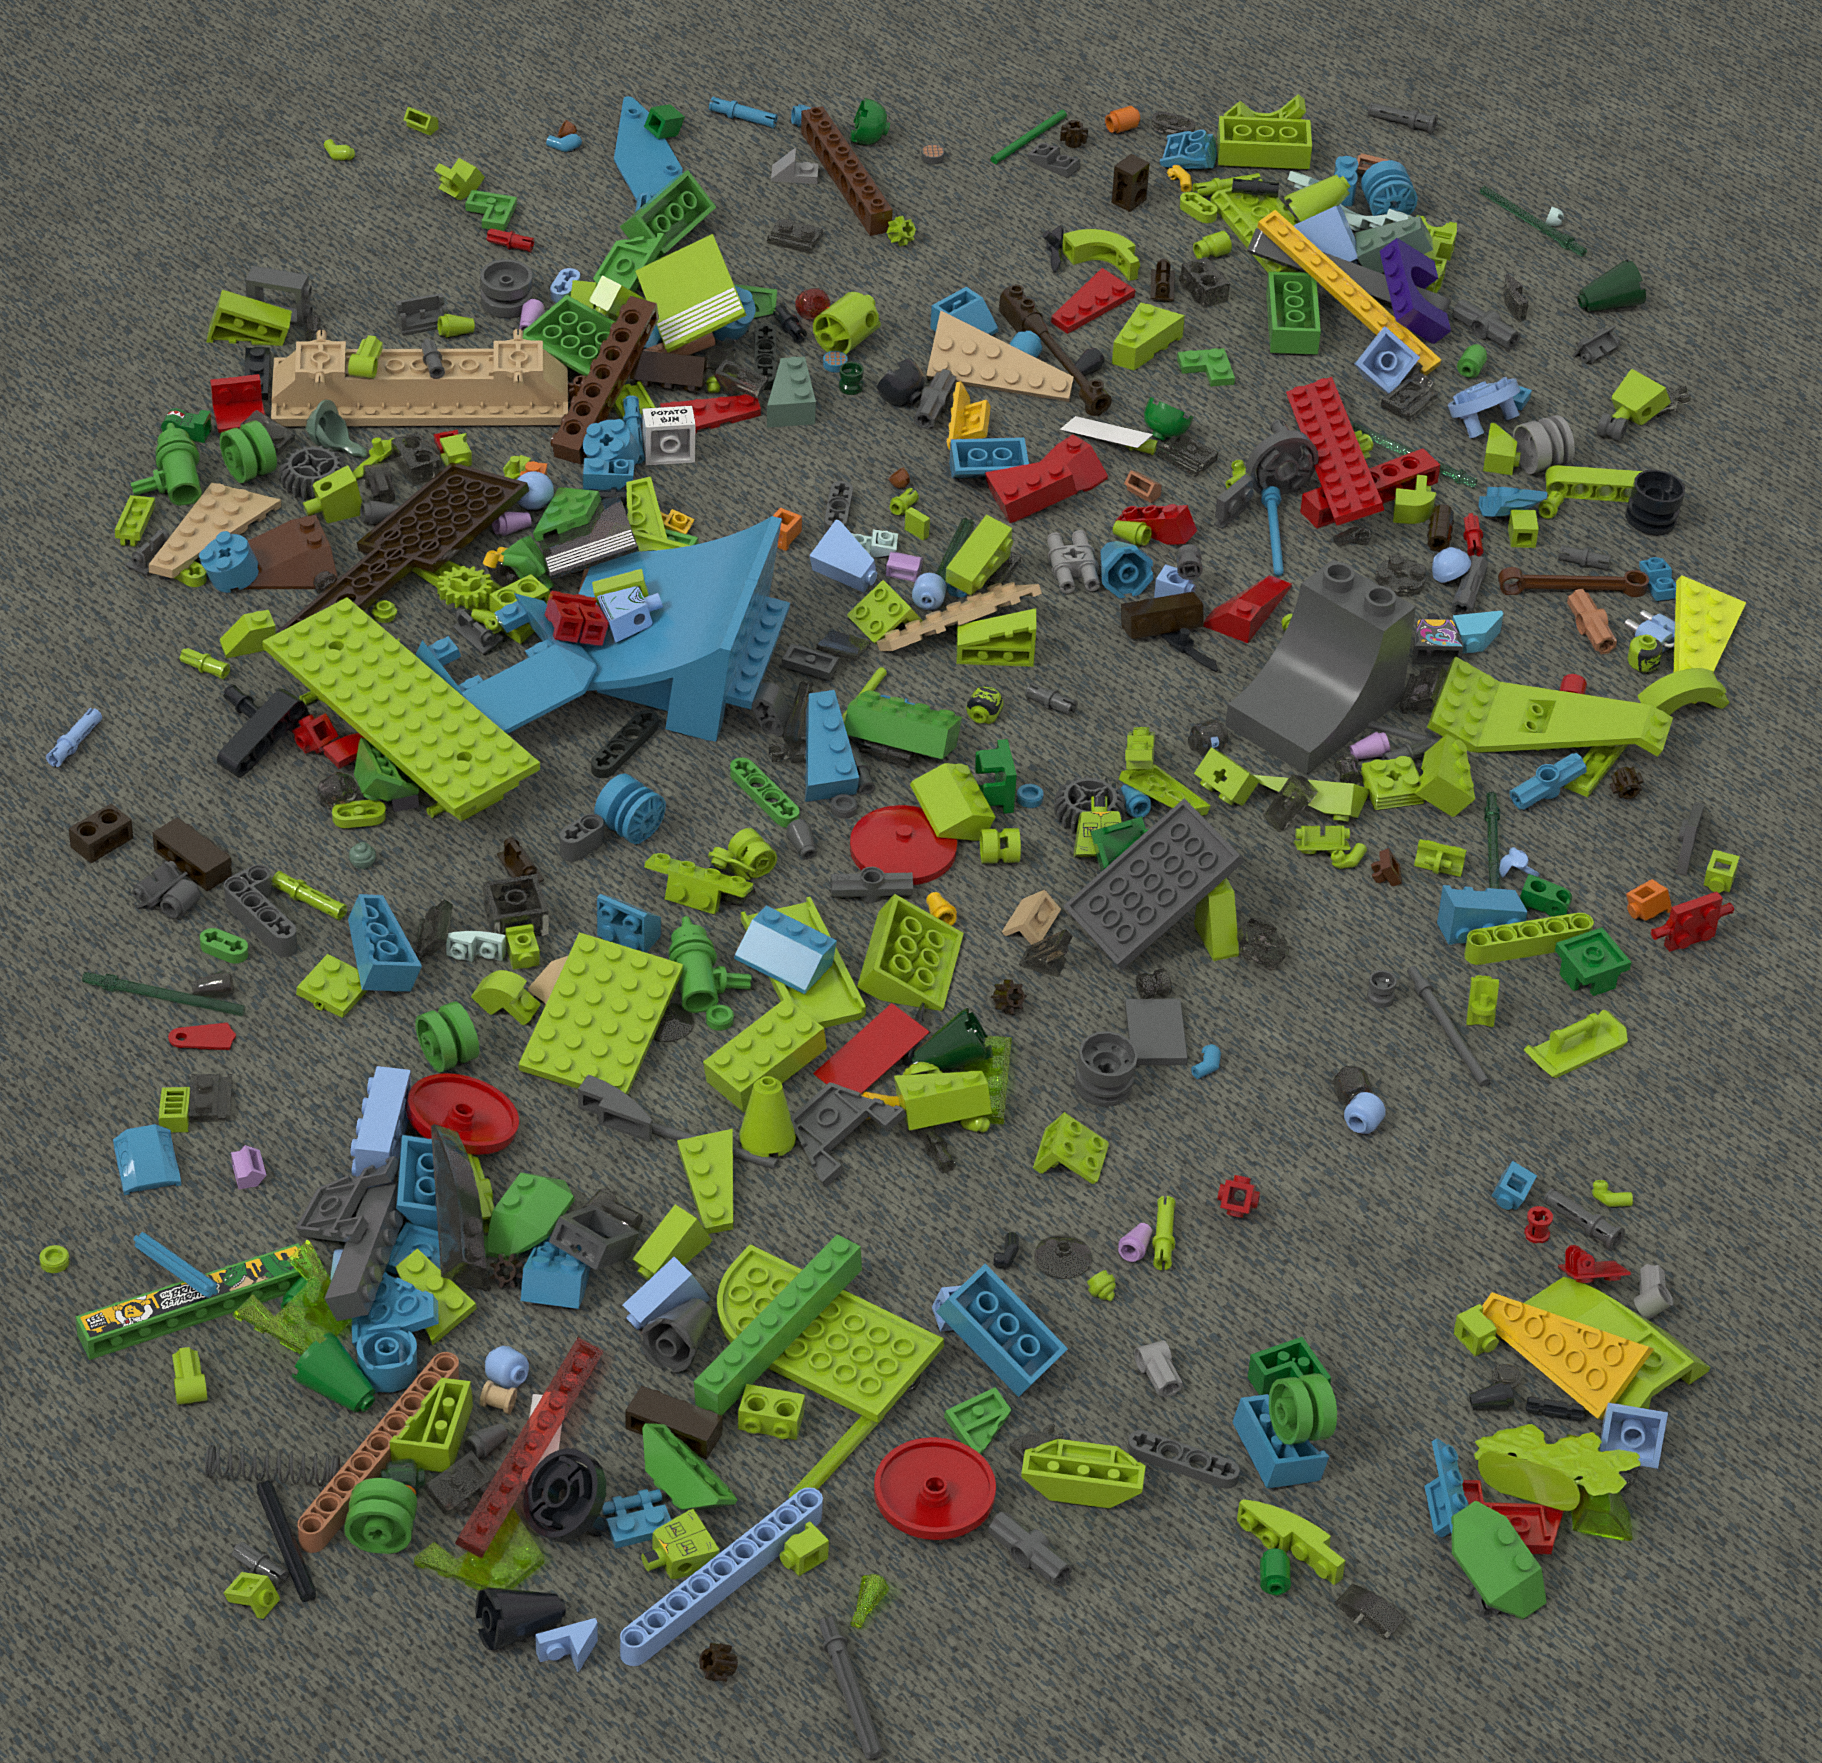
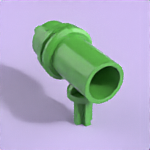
[131,423,202,506]
[668,916,751,1013]

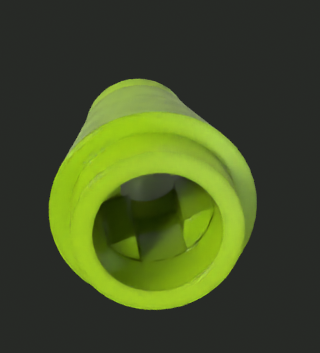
[437,314,475,338]
[1113,520,1152,547]

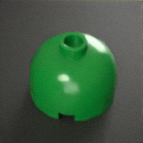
[850,98,890,145]
[1144,397,1194,441]

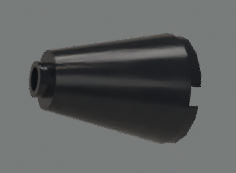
[475,1587,566,1650]

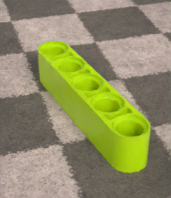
[1545,465,1643,502]
[1464,913,1594,965]

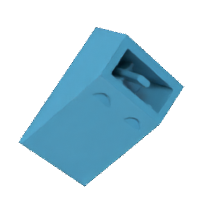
[521,1236,591,1309]

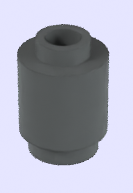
[160,879,200,918]

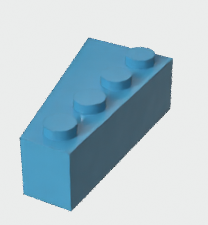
[348,894,422,992]

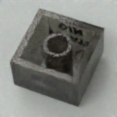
[483,874,549,937]

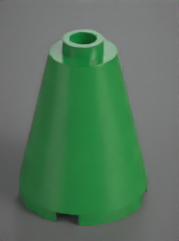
[292,1332,375,1413]

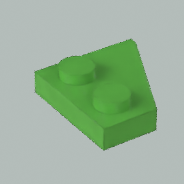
[944,1387,1011,1455]

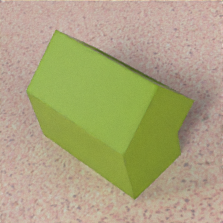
[403,107,439,135]

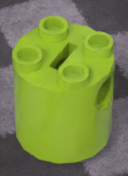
[813,292,881,355]

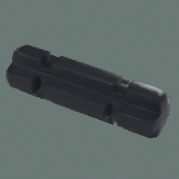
[1525,1396,1585,1421]

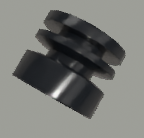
[1625,470,1685,535]

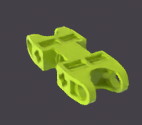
[1416,215,1457,294]

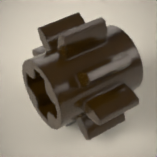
[1060,120,1088,148]
[1609,767,1644,799]
[991,979,1027,1014]
[490,1253,526,1288]
[699,1642,738,1682]

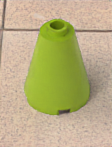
[1284,174,1351,222]
[739,1076,796,1157]

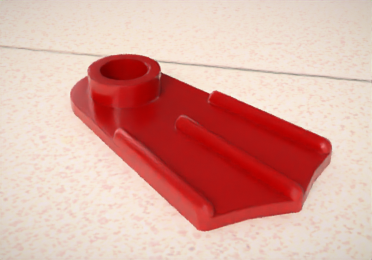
[168,1023,236,1050]

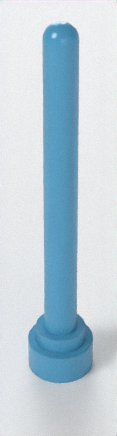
[1261,486,1284,576]

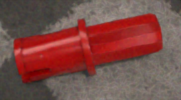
[486,229,535,253]
[1463,513,1484,557]

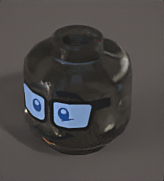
[1188,719,1229,757]

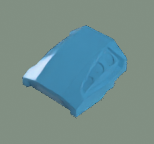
[1159,130,1217,169]
[1478,487,1547,516]
[113,1124,181,1195]

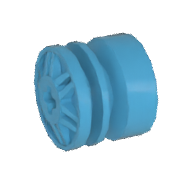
[1361,160,1418,216]
[594,773,666,845]

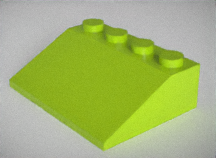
[857,894,964,1011]

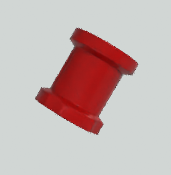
[1524,1206,1553,1244]

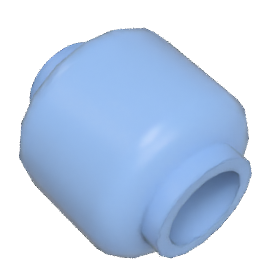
[912,573,947,611]
[1344,1092,1386,1134]
[485,1346,529,1389]

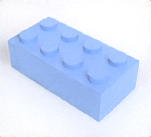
[351,1066,411,1188]

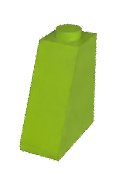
[1194,877,1239,961]
[633,1204,712,1281]

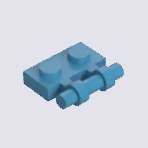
[601,1489,671,1549]

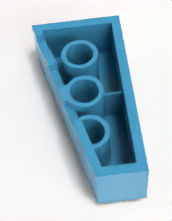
[805,690,859,802]

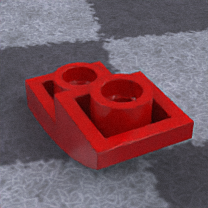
[323,733,365,769]

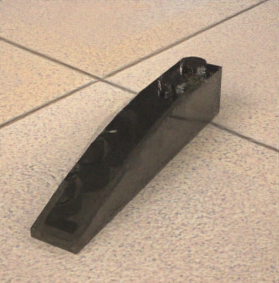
[431,1124,491,1292]

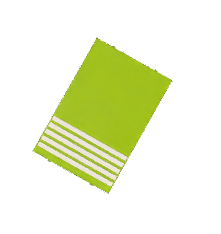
[635,234,747,353]

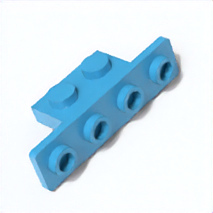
[1424,1438,1468,1537]

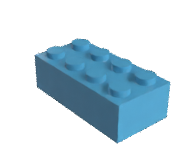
[936,1263,1068,1397]

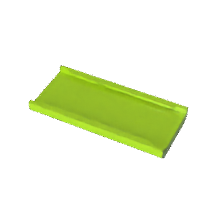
[1211,180,1299,273]
[741,897,866,1028]

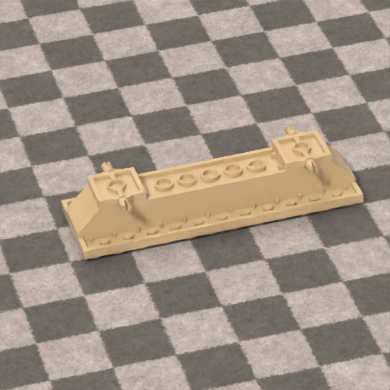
[271,329,568,427]

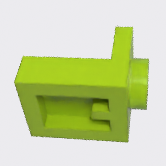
[224,1572,280,1619]

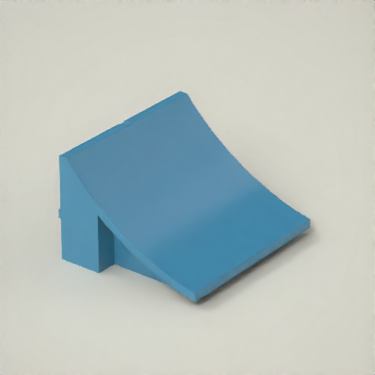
[577,516,790,742]

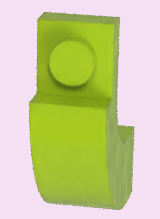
[1224,94,1306,119]
[1062,229,1140,281]
[1637,668,1730,715]

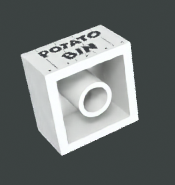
[643,406,695,465]

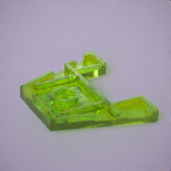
[232,1239,352,1355]
[414,1490,544,1591]

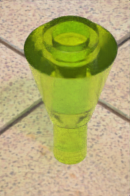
[850,1574,889,1629]

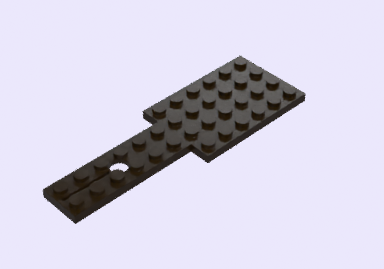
[276,462,529,633]

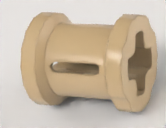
[480,1380,517,1414]

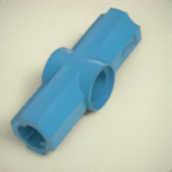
[1509,753,1587,810]

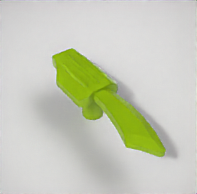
[352,437,402,479]
[503,455,531,480]

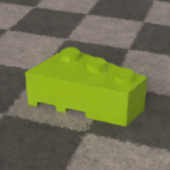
[389,1378,473,1473]

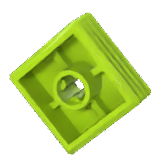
[1360,756,1424,810]

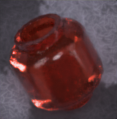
[795,288,830,320]

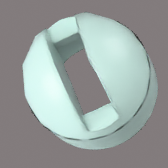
[1545,207,1564,227]

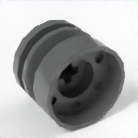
[1074,1031,1138,1107]

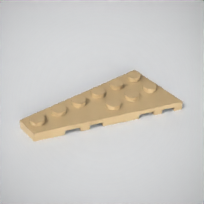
[926,311,1074,402]
[149,483,281,578]
[877,582,1042,651]

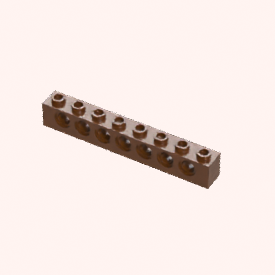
[801,106,893,236]
[551,296,659,465]

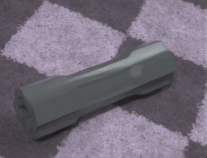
[1451,555,1488,615]

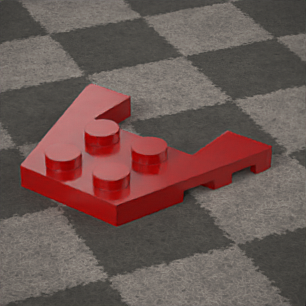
[1462,1480,1564,1554]

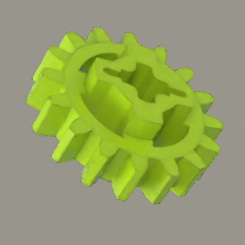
[437,566,493,609]

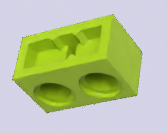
[490,574,550,612]
[738,1384,805,1440]

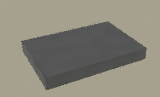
[1125,999,1188,1065]

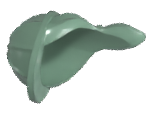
[306,399,367,458]

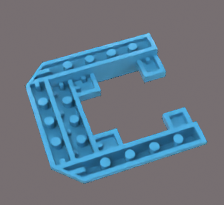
[415,593,598,734]

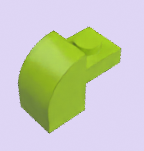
[434,158,485,200]
[1393,475,1436,524]
[471,970,541,1025]

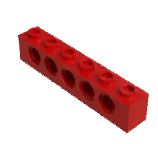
[1300,448,1440,529]

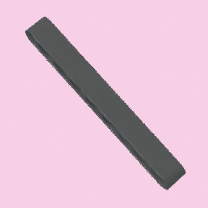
[1247,228,1451,313]

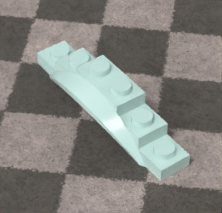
[1287,171,1414,232]

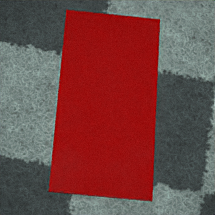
[813,1003,930,1094]

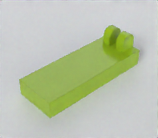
[115,495,155,547]

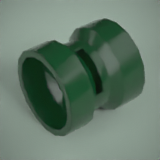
[839,362,864,395]

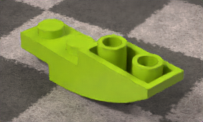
[1125,727,1155,769]
[1237,1499,1346,1585]

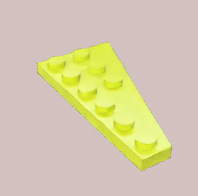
[1674,575,1746,704]

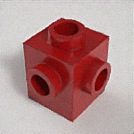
[292,713,339,754]
[1217,1175,1260,1218]

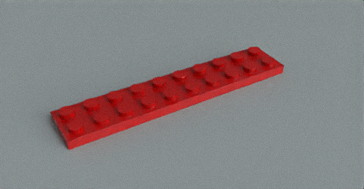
[1286,377,1384,526]

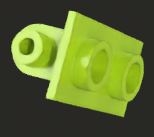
[1294,825,1351,854]

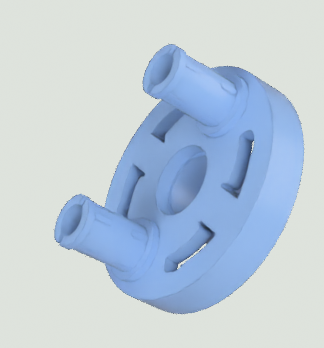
[1448,377,1520,438]

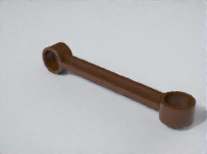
[1498,567,1649,597]

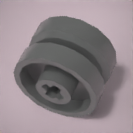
[480,259,533,318]

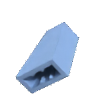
[1294,206,1358,265]
[810,520,877,592]
[623,1257,711,1330]

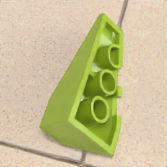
[1254,775,1369,822]

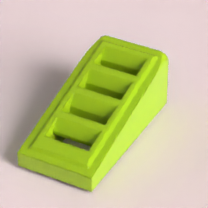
[158,1087,191,1133]

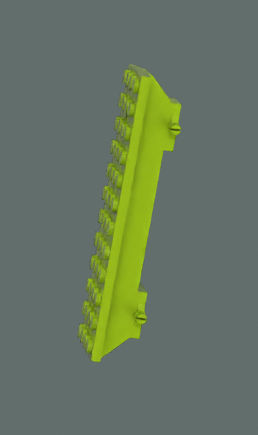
[263,598,540,822]

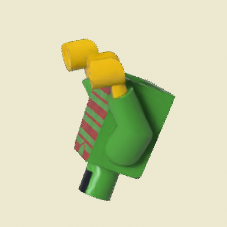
[483,536,555,590]

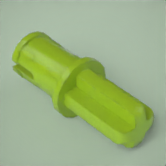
[179,648,230,680]

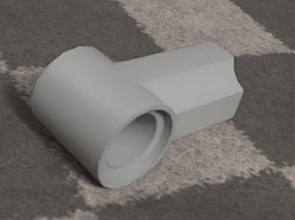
[1634,1264,1673,1320]
[1134,1340,1182,1398]

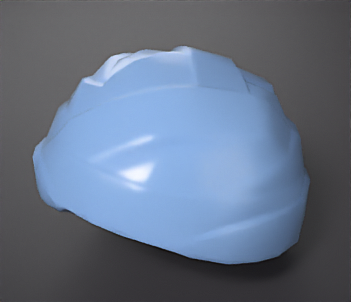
[517,471,554,510]
[1432,547,1471,583]

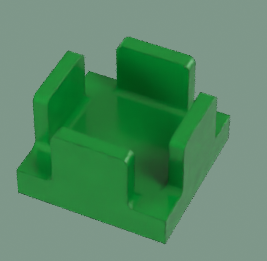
[975,739,1017,814]
[1090,816,1149,872]
[1555,927,1632,996]

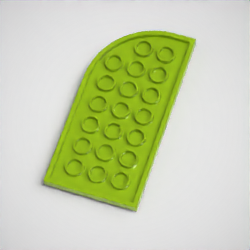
[717,1244,944,1423]

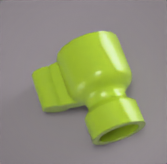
[1193,231,1232,260]

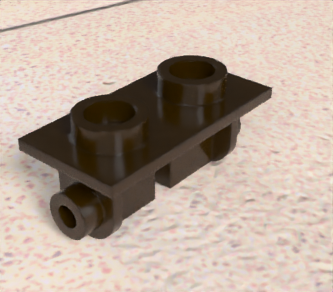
[1150,258,1175,301]
[497,837,544,889]

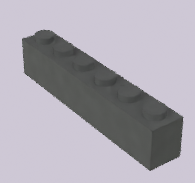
[325,1182,404,1321]

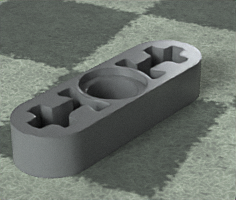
[824,481,853,533]

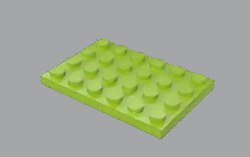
[518,932,683,1095]

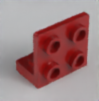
[210,374,267,433]

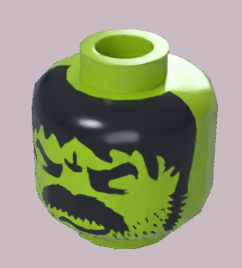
[1627,634,1663,672]
[966,686,1004,724]

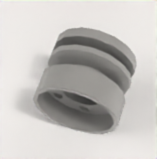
[1513,415,1575,474]

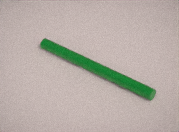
[990,110,1067,164]

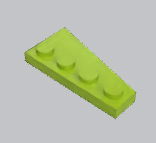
[677,1129,733,1234]

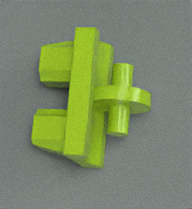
[1414,839,1467,877]
[1466,975,1499,1027]

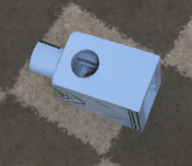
[597,587,663,642]

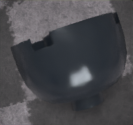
[877,358,925,406]

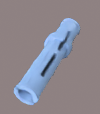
[46,708,102,767]

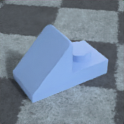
[536,1618,598,1672]

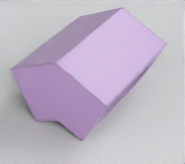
[886,552,923,582]
[231,1145,266,1189]

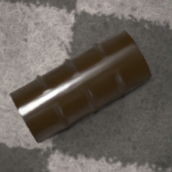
[1427,504,1454,552]

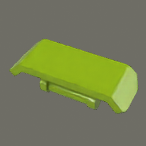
[1524,1010,1628,1078]

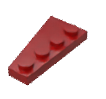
[1051,268,1136,334]
[660,394,761,434]

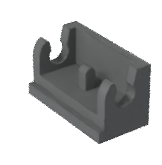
[395,293,448,336]

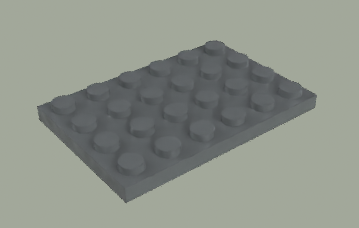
[1063,798,1245,970]

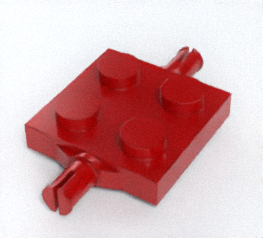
[1650,892,1734,952]

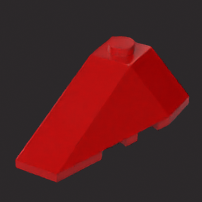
[1040,434,1108,492]
[1204,575,1292,643]

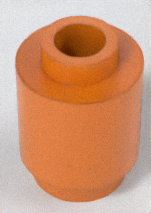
[1105,106,1140,133]

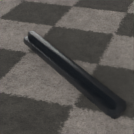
[256,1480,316,1602]

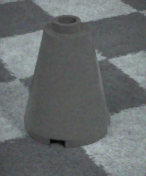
[641,1298,712,1373]

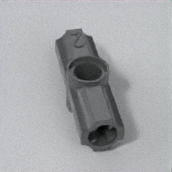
[1452,299,1521,350]
[914,369,956,429]
[830,867,913,903]
[988,1512,1073,1586]

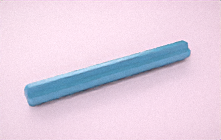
[133,1232,218,1298]

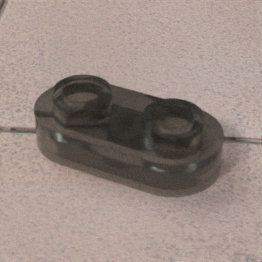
[1151,111,1196,135]

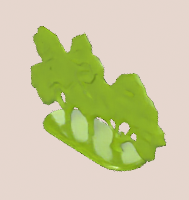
[1474,1424,1641,1511]

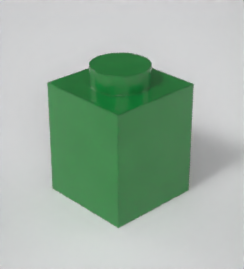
[644,104,685,139]

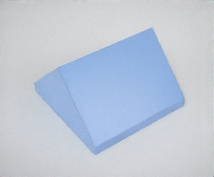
[1355,327,1420,395]
[1599,1403,1668,1469]

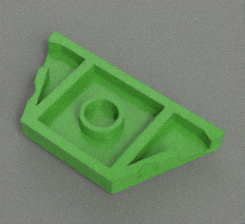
[593,233,667,293]
[533,487,601,542]

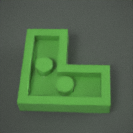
[465,190,517,231]
[1177,348,1235,387]

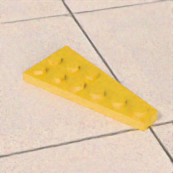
[1482,1292,1654,1421]

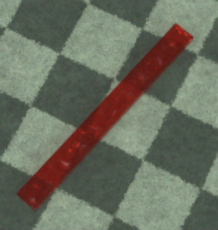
[455,1337,604,1559]

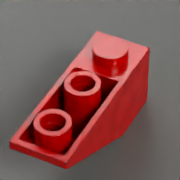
[1115,504,1197,545]

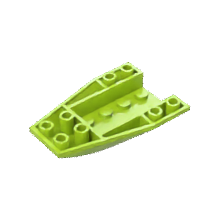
[1524,1277,1710,1409]

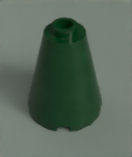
[1577,260,1646,312]
[912,1008,993,1074]

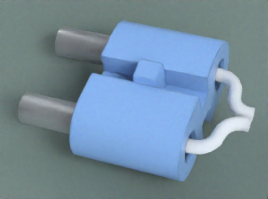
[1624,610,1675,653]

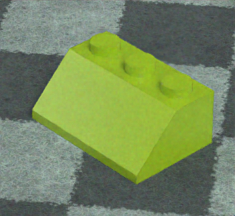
[910,763,995,841]

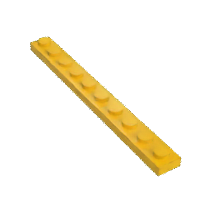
[1257,210,1441,378]

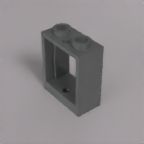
[245,266,313,327]
[549,1205,639,1270]

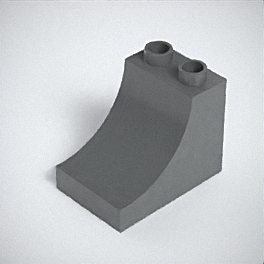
[1225,559,1416,775]

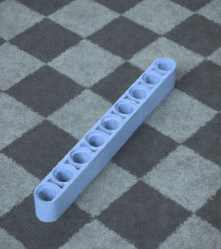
[620,1488,823,1666]

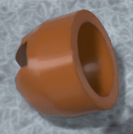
[558,120,577,138]
[888,467,910,489]

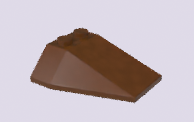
[233,515,338,589]

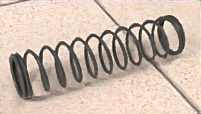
[205,1445,340,1486]

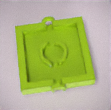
[296,954,368,1018]

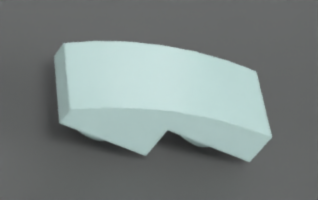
[851,529,898,558]
[446,931,506,962]

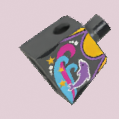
[1412,613,1463,665]

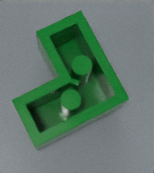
[1247,1336,1331,1395]

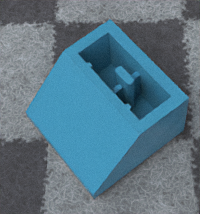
[930,287,998,335]
[597,894,661,953]

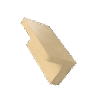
[1002,890,1061,946]

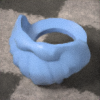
[1499,847,1540,878]

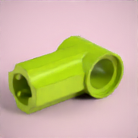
[348,335,383,379]
[172,1347,208,1405]

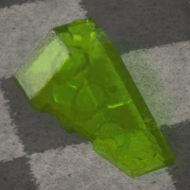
[1566,1434,1633,1541]

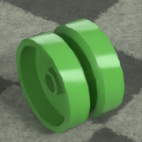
[220,420,277,483]
[415,1001,479,1072]
[1268,1374,1337,1445]
[345,1478,417,1554]

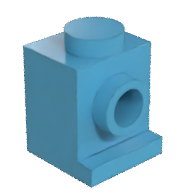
[1491,1161,1537,1210]

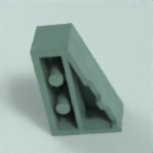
[1355,216,1433,273]
[767,357,816,428]

